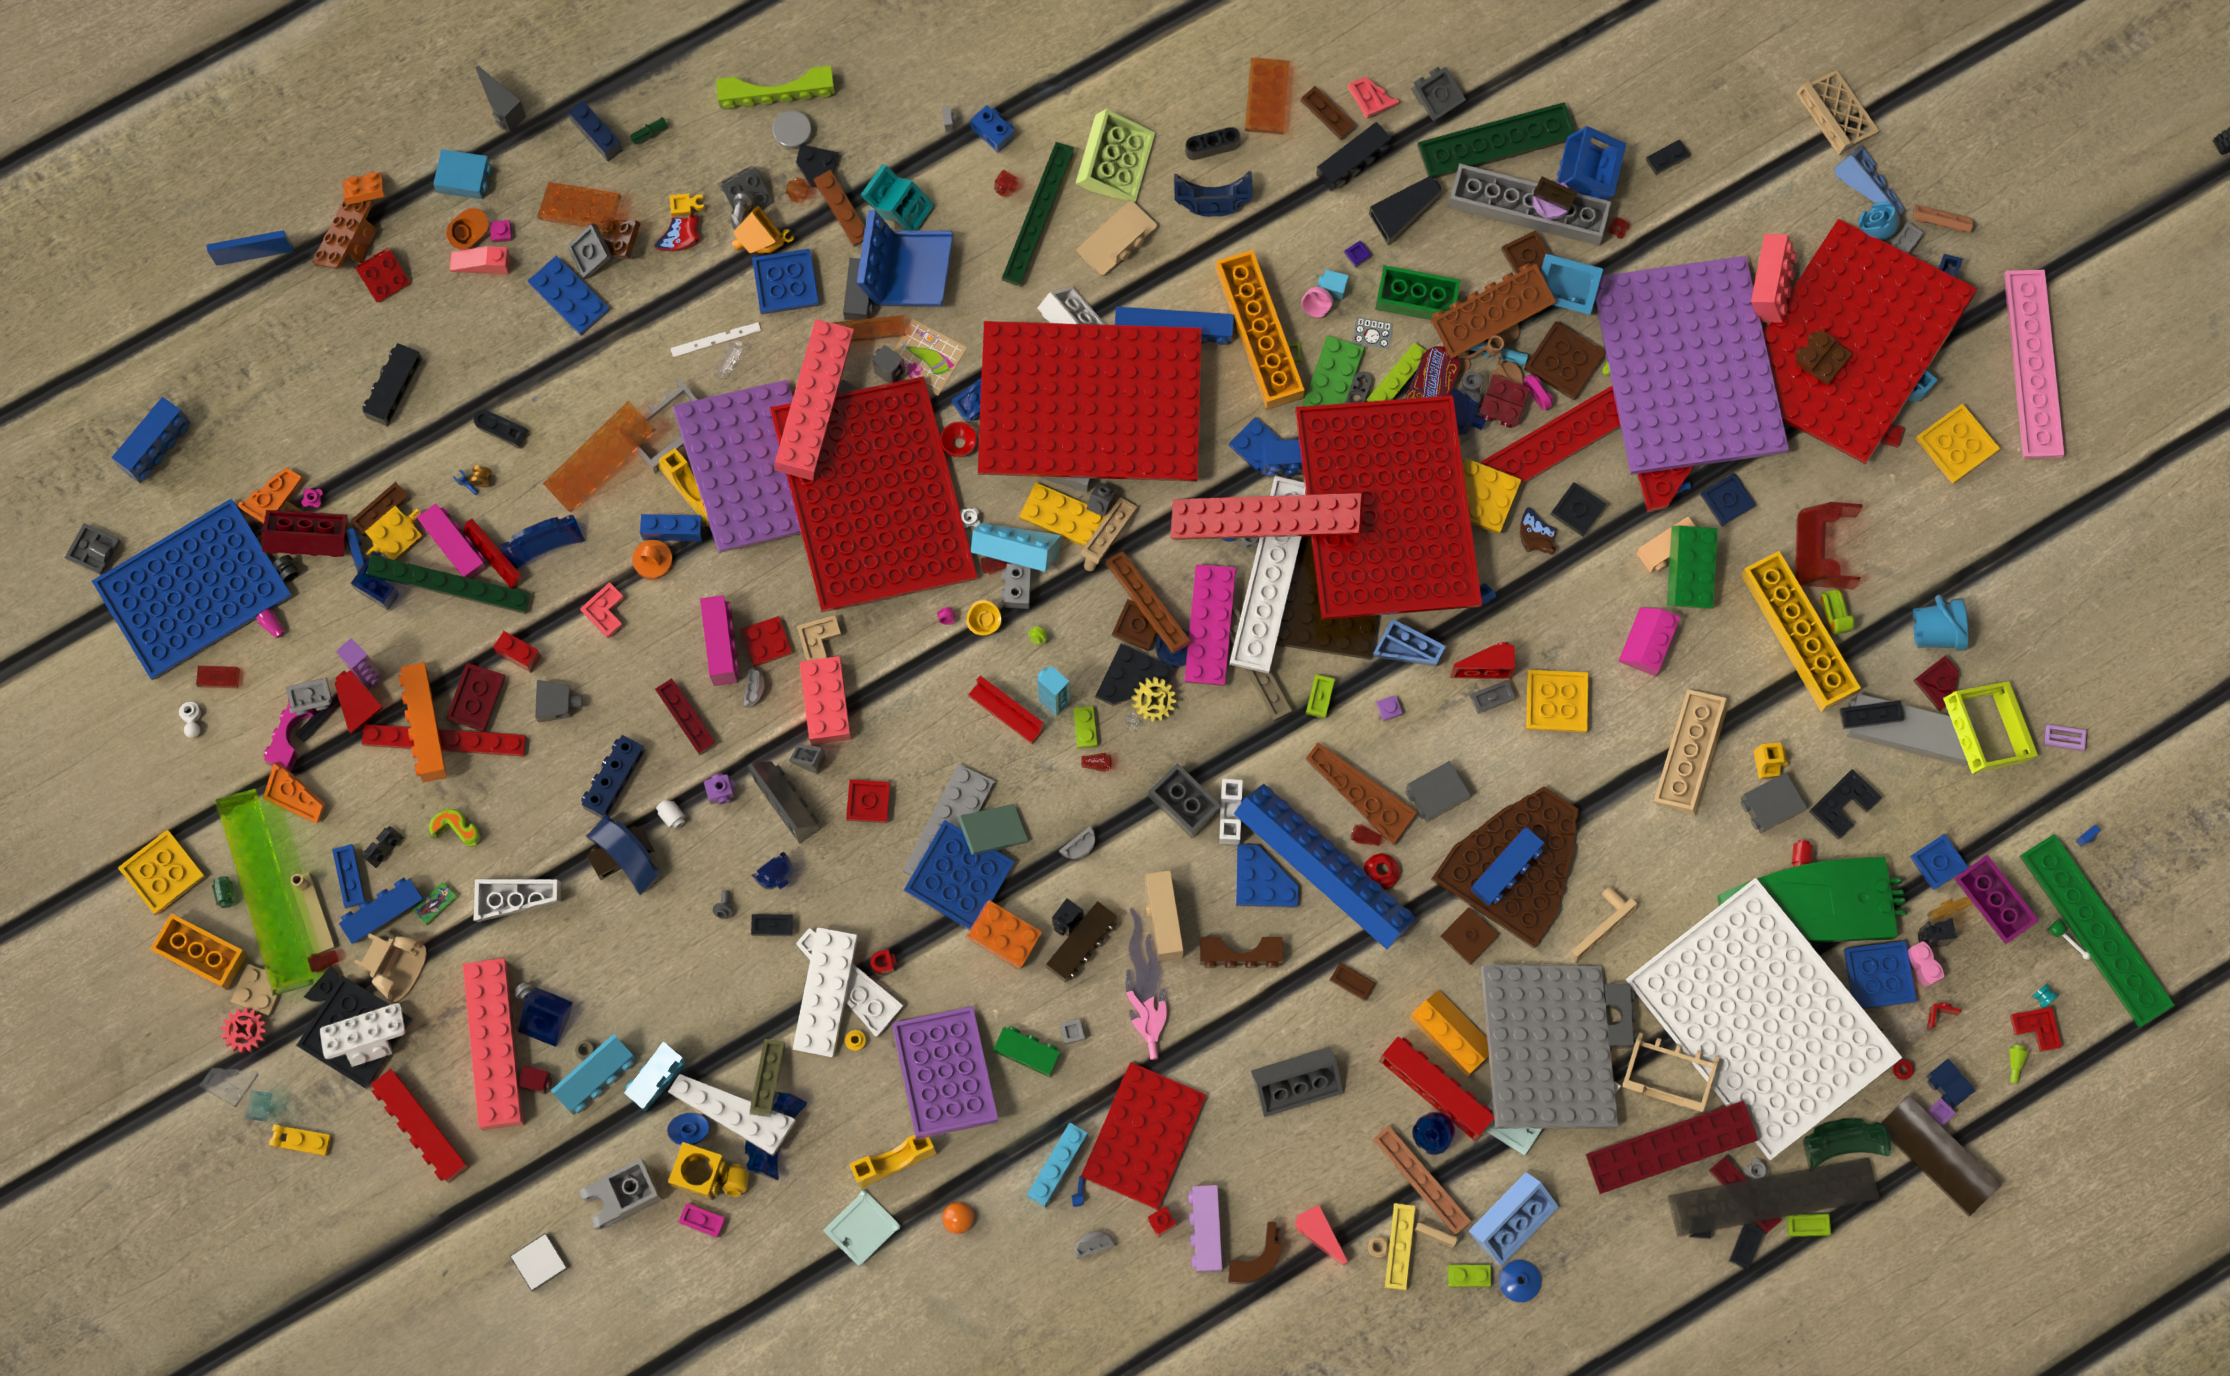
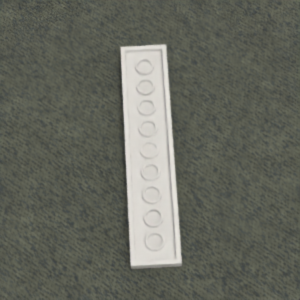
[1229,476,1306,674]

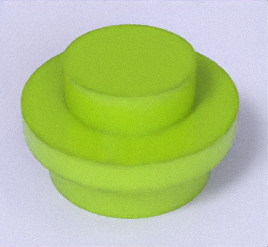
[1028,626,1047,644]

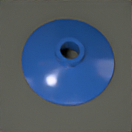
[667,1113,709,1145]
[1499,1260,1541,1302]

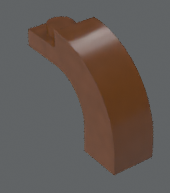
[1228,1222,1283,1285]

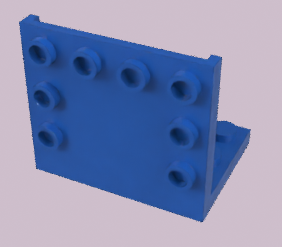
[857,210,954,307]

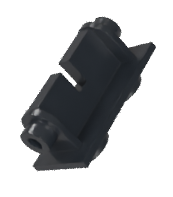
[362,826,403,868]

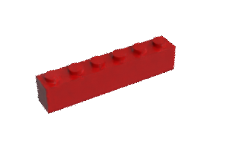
[371,1068,469,1183]

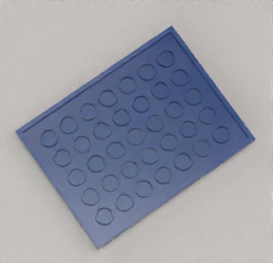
[92,498,293,680]

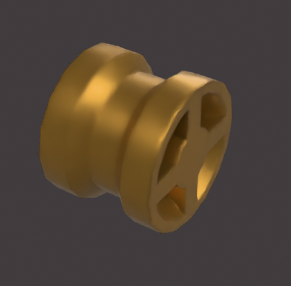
[469,466,492,487]

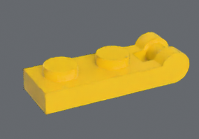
[269,1125,331,1156]

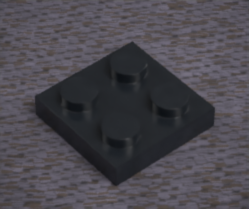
[1550,482,1606,537]

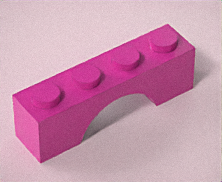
[264,699,318,772]

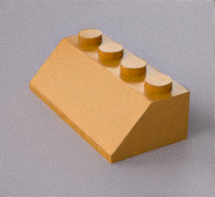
[1410,990,1489,1078]

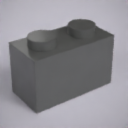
[872,345,905,383]

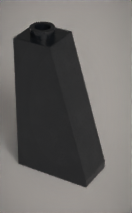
[1369,175,1441,245]

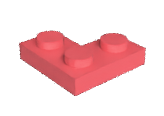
[580,582,624,639]

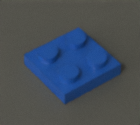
[1228,417,1281,471]
[1910,834,1968,891]

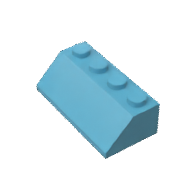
[551,1034,635,1114]

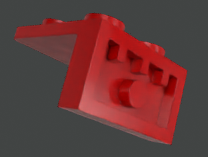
[354,247,410,303]

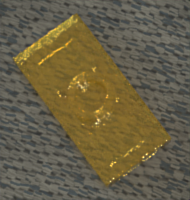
[1927,897,1972,921]

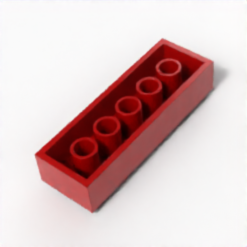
[1379,1036,1495,1142]

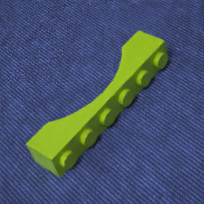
[716,65,835,109]

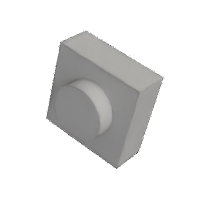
[942,106,956,132]
[1060,1019,1085,1045]

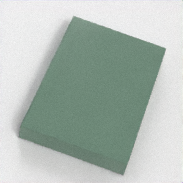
[958,804,1028,855]

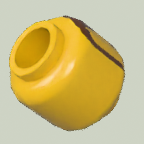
[720,1164,749,1197]

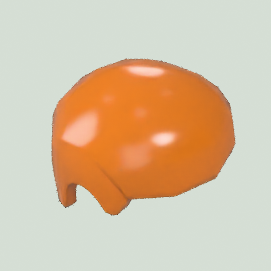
[942,1201,975,1234]

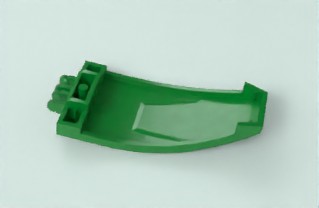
[1717,857,1907,942]

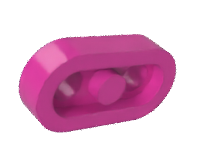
[1523,374,1553,411]

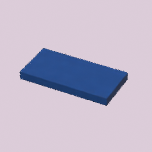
[206,230,294,266]

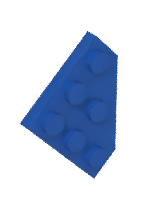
[1236,844,1298,908]

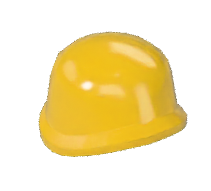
[966,600,1002,635]

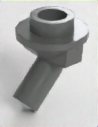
[713,890,733,919]

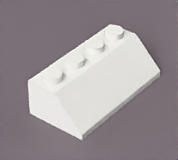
[1038,286,1106,325]

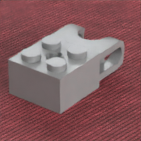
[579,1158,663,1230]

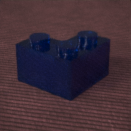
[350,551,399,610]

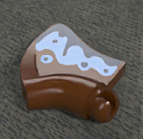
[1520,507,1557,555]

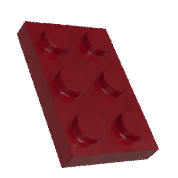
[446,663,506,732]

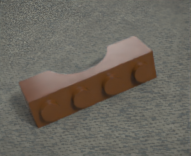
[1200,937,1283,968]

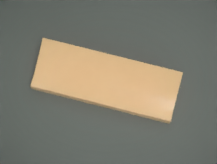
[1654,689,1729,816]

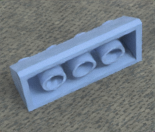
[1468,1172,1559,1266]

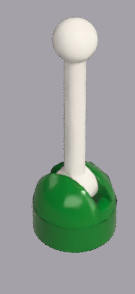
[2047,919,2091,960]

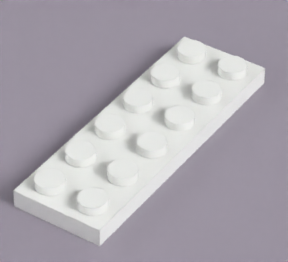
[792,927,858,1057]

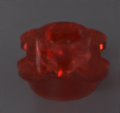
[1607,217,1630,239]

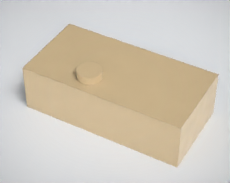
[1145,870,1183,962]

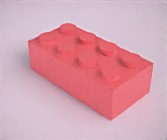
[1751,234,1797,322]
[800,656,851,745]

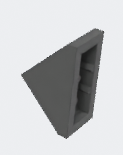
[789,743,826,774]

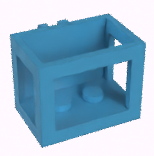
[1541,254,1603,315]

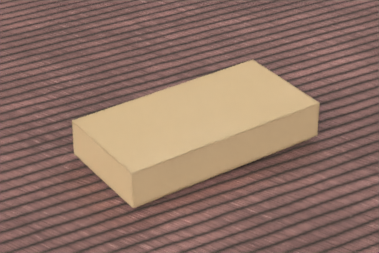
[1414,1222,1457,1248]

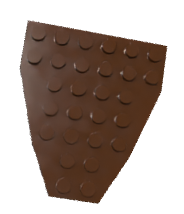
[1431,787,1578,948]

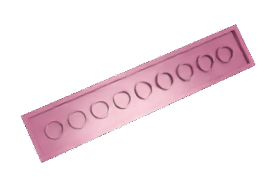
[2004,270,2064,459]

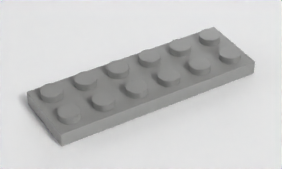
[903,764,994,876]

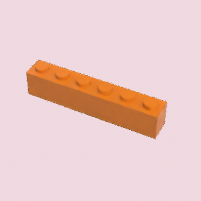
[398,662,447,783]

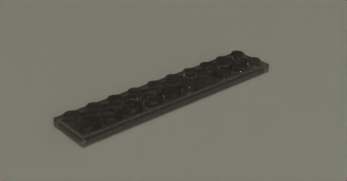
[1668,1158,1880,1237]

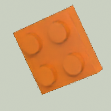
[343,172,384,205]

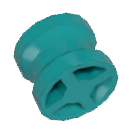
[2032,983,2059,1008]

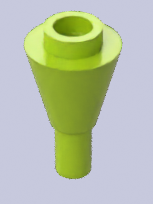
[2008,1045,2029,1084]

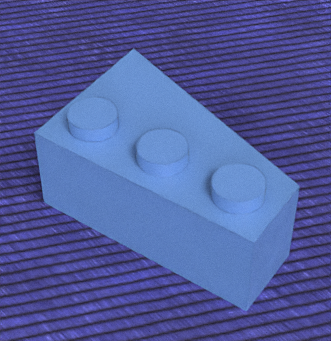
[1373,619,1446,667]

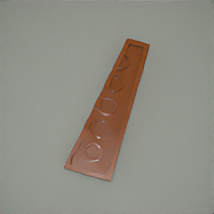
[1306,742,1417,846]

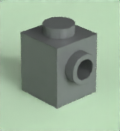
[1086,482,1117,517]

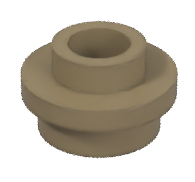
[575,1040,596,1061]

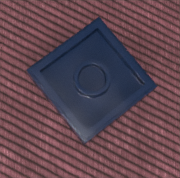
[1700,473,1756,527]

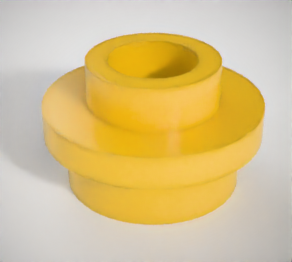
[845,1030,866,1051]

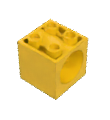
[668,1142,728,1200]

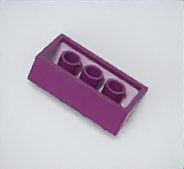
[1954,855,2039,945]

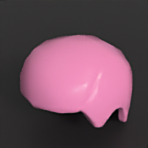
[1301,287,1333,318]

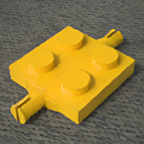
[365,506,422,560]

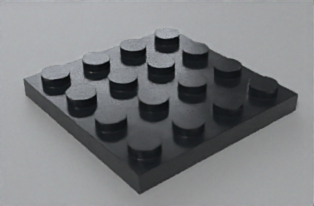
[296,975,412,1089]

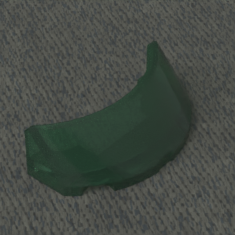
[1803,1118,1891,1172]

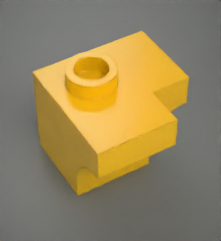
[1753,742,1788,780]

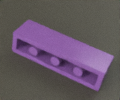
[336,638,383,690]

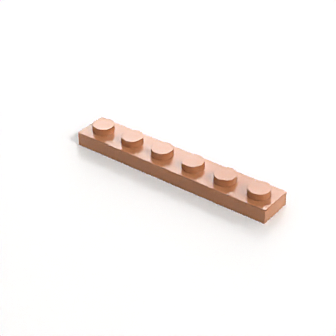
[1372,1125,1471,1236]

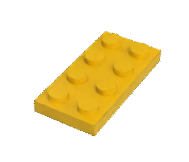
[1019,483,1108,547]

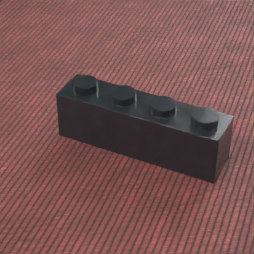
[1316,121,1391,191]
[362,343,422,427]

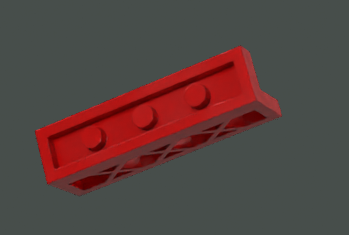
[968,675,1044,744]

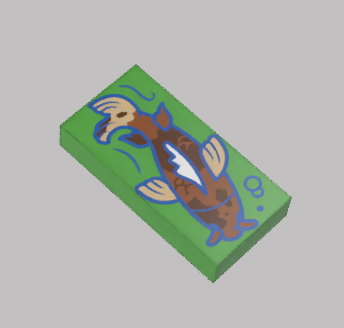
[412,882,457,925]

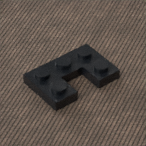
[1809,769,1882,840]

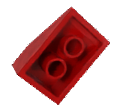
[1450,642,1515,679]

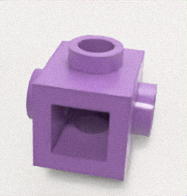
[704,773,736,804]

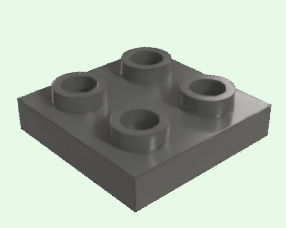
[64,523,121,575]

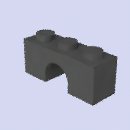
[1604,984,1637,1049]

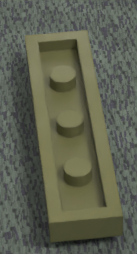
[750,1039,785,1117]

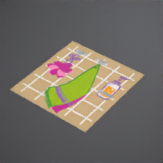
[893,319,967,395]

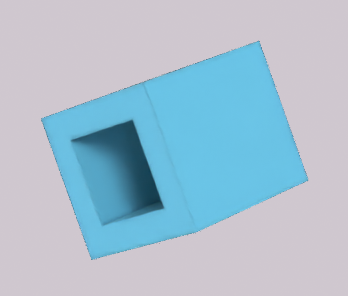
[1317,269,1348,300]

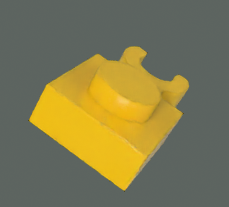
[669,193,705,216]

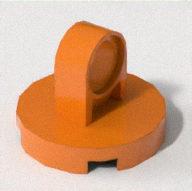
[632,540,673,580]

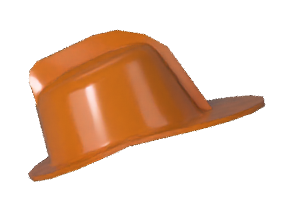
[446,208,488,250]

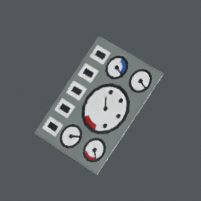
[1352,317,1393,349]

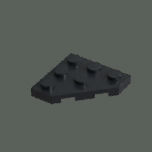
[1095,643,1176,706]

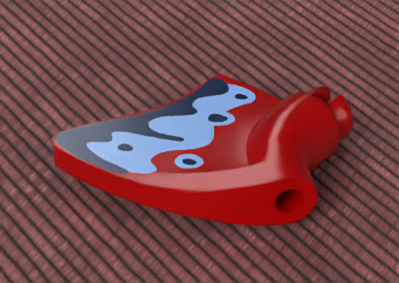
[654,213,701,251]

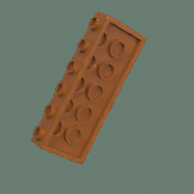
[1430,263,1556,358]

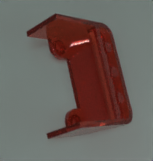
[1794,502,1863,590]

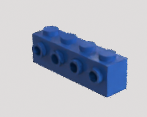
[1470,827,1544,906]
[338,877,424,944]

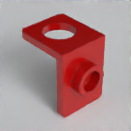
[1927,1002,1962,1030]

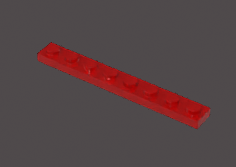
[362,724,526,757]

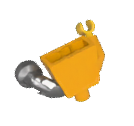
[731,191,794,253]

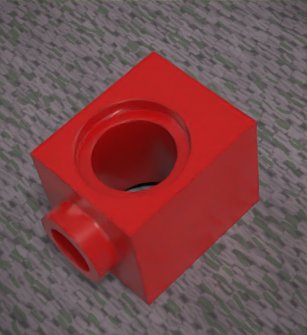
[1147,1206,1176,1237]

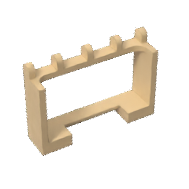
[1622,1032,1720,1113]

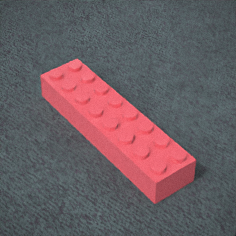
[774,319,854,481]
[463,958,524,1131]

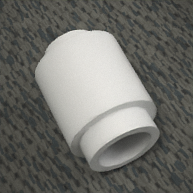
[656,798,686,829]

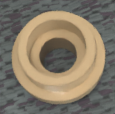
[1368,1237,1389,1258]

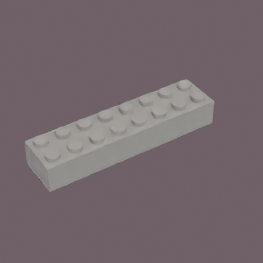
[1448,164,1611,245]

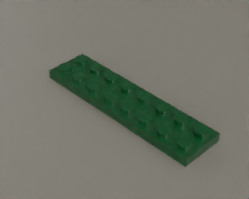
[1417,102,1575,179]

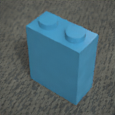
[433,149,492,199]

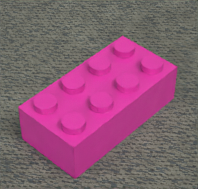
[700,595,740,686]

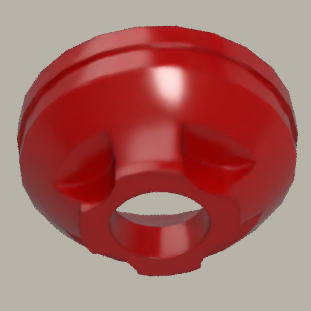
[941,422,977,457]
[1363,853,1400,890]

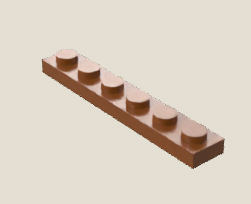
[1105,551,1190,653]

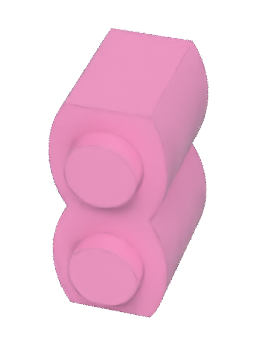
[1907,941,1944,988]

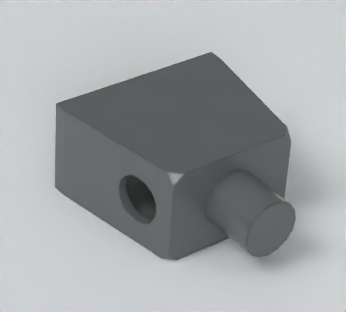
[535,680,583,722]

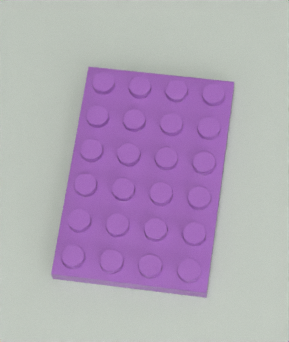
[892,1006,998,1140]

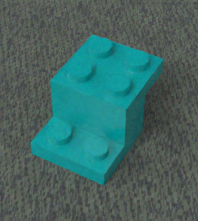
[861,164,934,231]

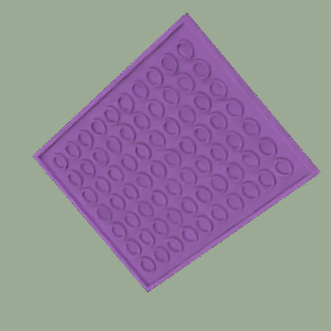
[1595,256,1789,475]

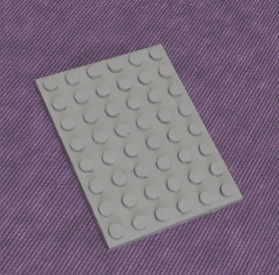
[1481,965,1618,1129]

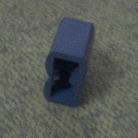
[1926,1059,1975,1108]

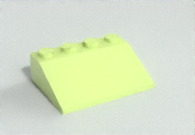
[1076,109,1155,203]

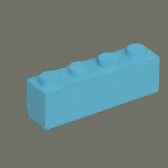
[1037,665,1070,717]
[1027,1123,1088,1208]

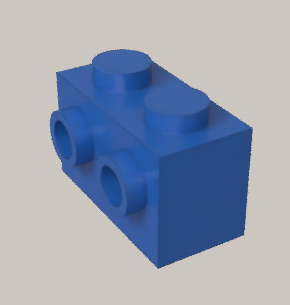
[970,105,1014,153]

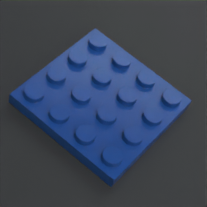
[903,820,1014,930]

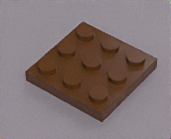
[1524,321,1606,400]

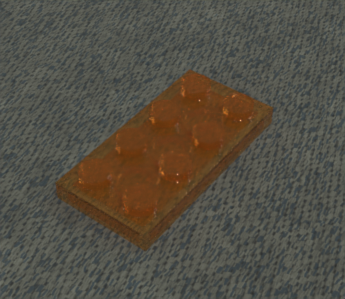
[1245,57,1289,134]
[537,182,621,231]

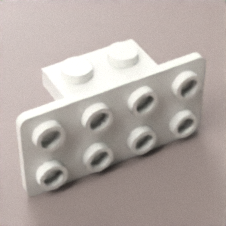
[320,1003,405,1067]

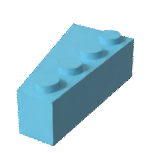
[971,523,1062,572]

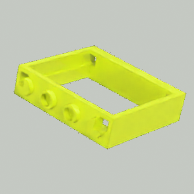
[1943,681,2038,774]

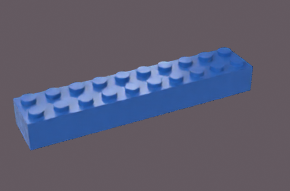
[1233,783,1417,949]

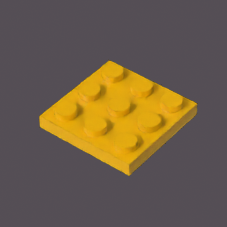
[1915,403,2000,484]
[1463,458,1521,534]
[1526,670,1588,733]
[118,829,205,915]

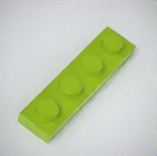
[1366,342,1426,402]

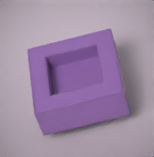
[1376,695,1402,722]
[1926,1098,1955,1126]

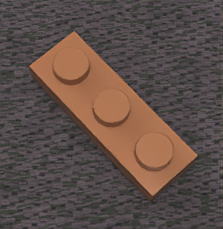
[1913,204,1973,232]

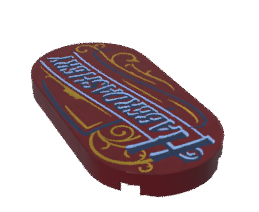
[1406,346,1460,399]

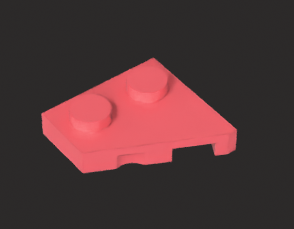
[1348,77,1399,118]

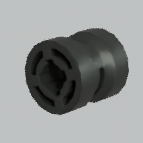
[273,555,301,583]

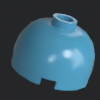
[1858,202,1899,240]

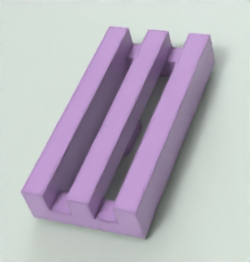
[2043,724,2087,751]

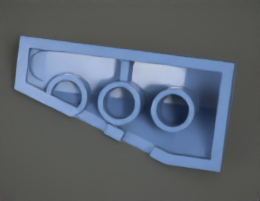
[1834,145,1906,216]

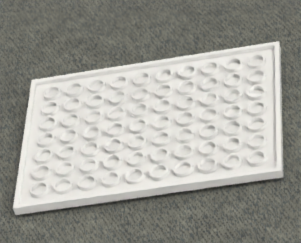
[1625,878,1902,1160]

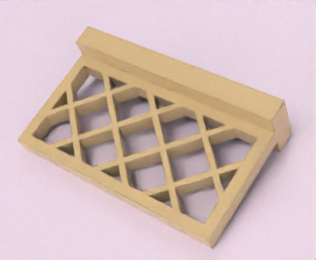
[1796,70,1879,155]

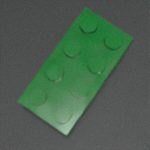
[1375,265,1461,320]
[1667,525,1718,609]

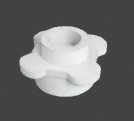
[960,508,980,529]

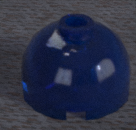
[751,851,793,890]
[1412,1112,1456,1155]

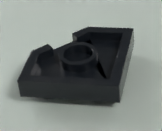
[796,145,839,188]

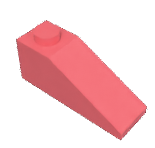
[450,246,511,274]
[1294,1205,1348,1266]

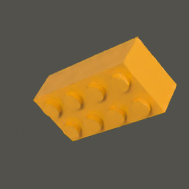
[150,913,248,991]

